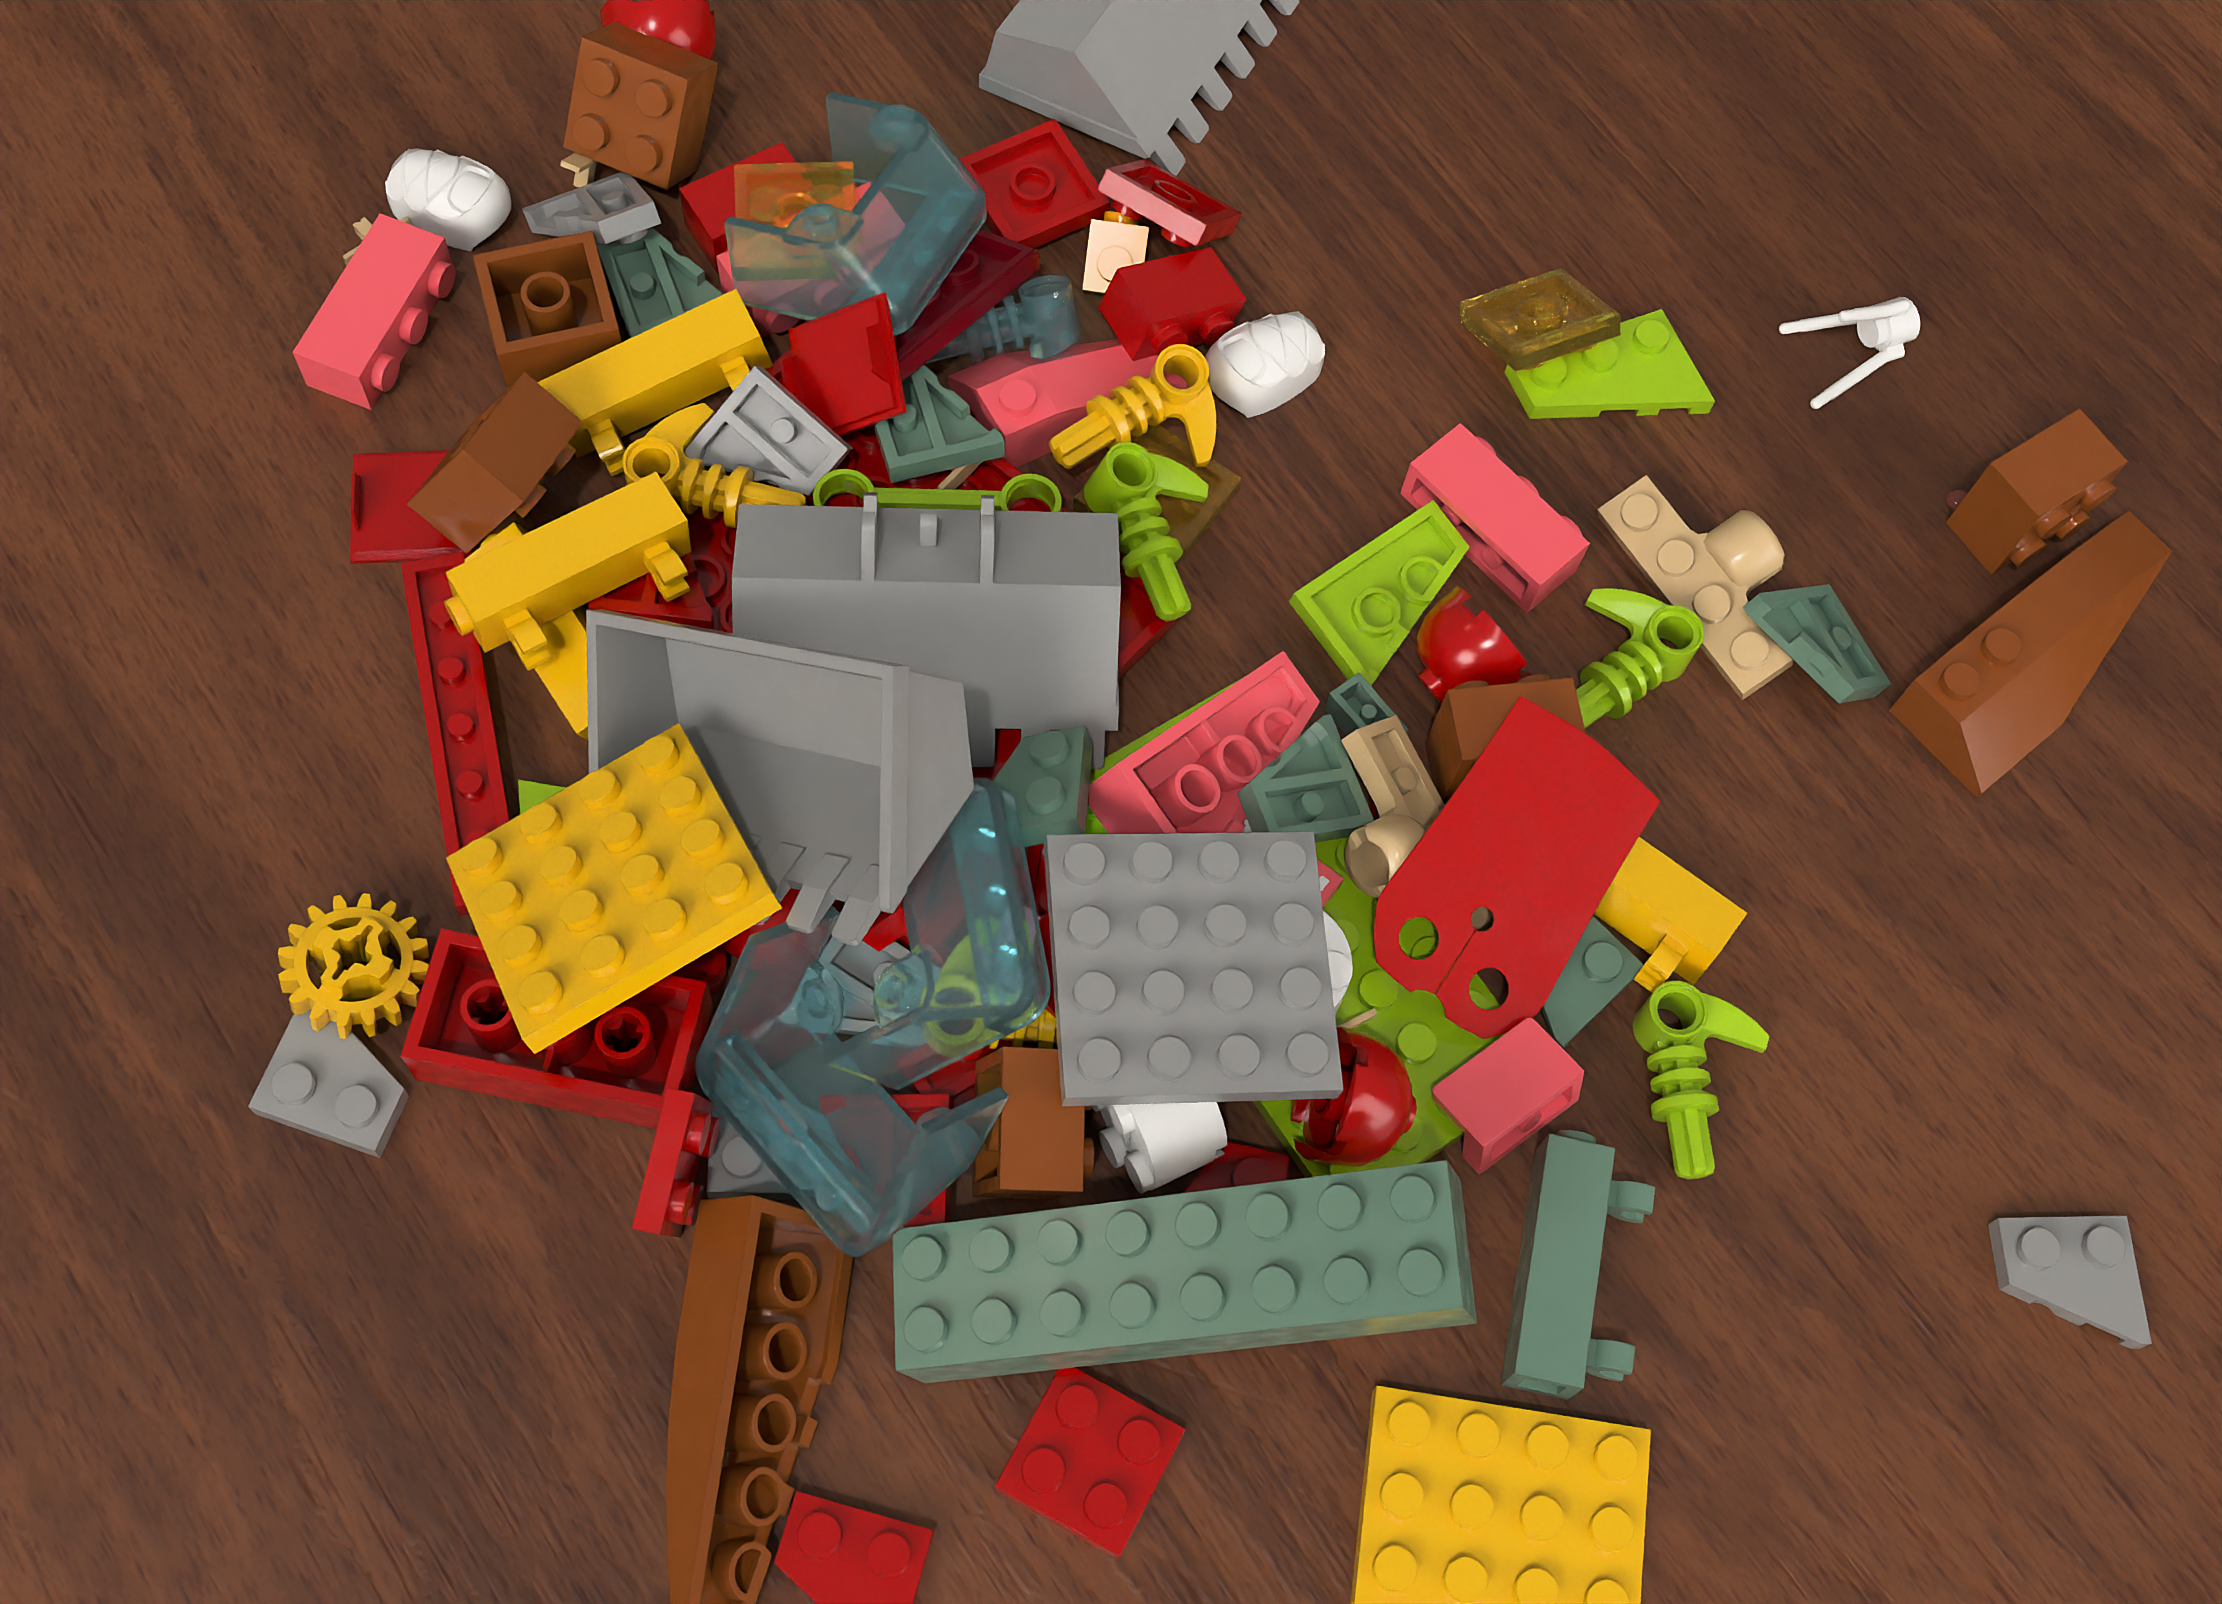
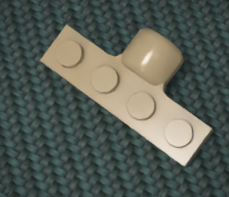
[1597,475,1793,700]
[1341,715,1494,959]

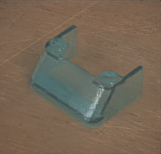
[724,92,987,335]
[824,778,1051,1090]
[696,905,1009,1257]

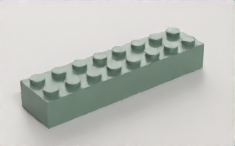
[892,1160,1477,1384]

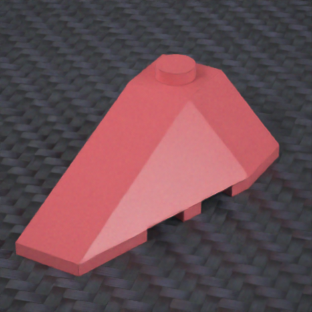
[948,339,1188,468]
[1088,651,1320,834]

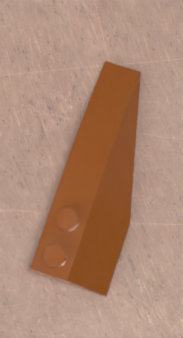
[1889,510,2172,798]
[666,1195,858,1604]

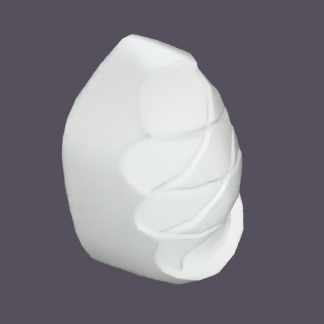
[385,148,512,251]
[1205,311,1325,418]

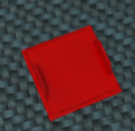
[780,293,907,436]
[350,450,477,564]

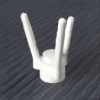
[1778,297,1920,409]

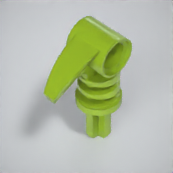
[1084,442,1209,622]
[1576,588,1704,728]
[1633,981,1770,1179]

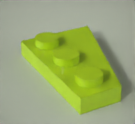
[1504,309,1715,419]
[1288,500,1470,686]

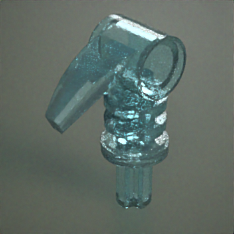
[924,274,1082,364]

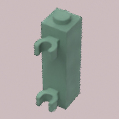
[1500,1130,1655,1400]

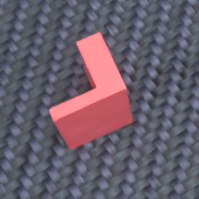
[1432,1018,1584,1175]

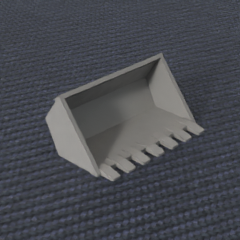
[979,0,1299,176]
[732,492,1121,769]
[586,610,974,946]

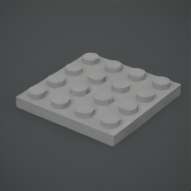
[1044,832,1344,1106]

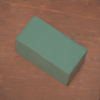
[1324,673,1409,736]

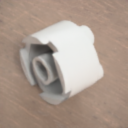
[1092,1102,1227,1194]

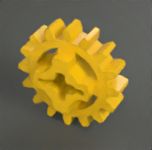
[278,893,429,1039]

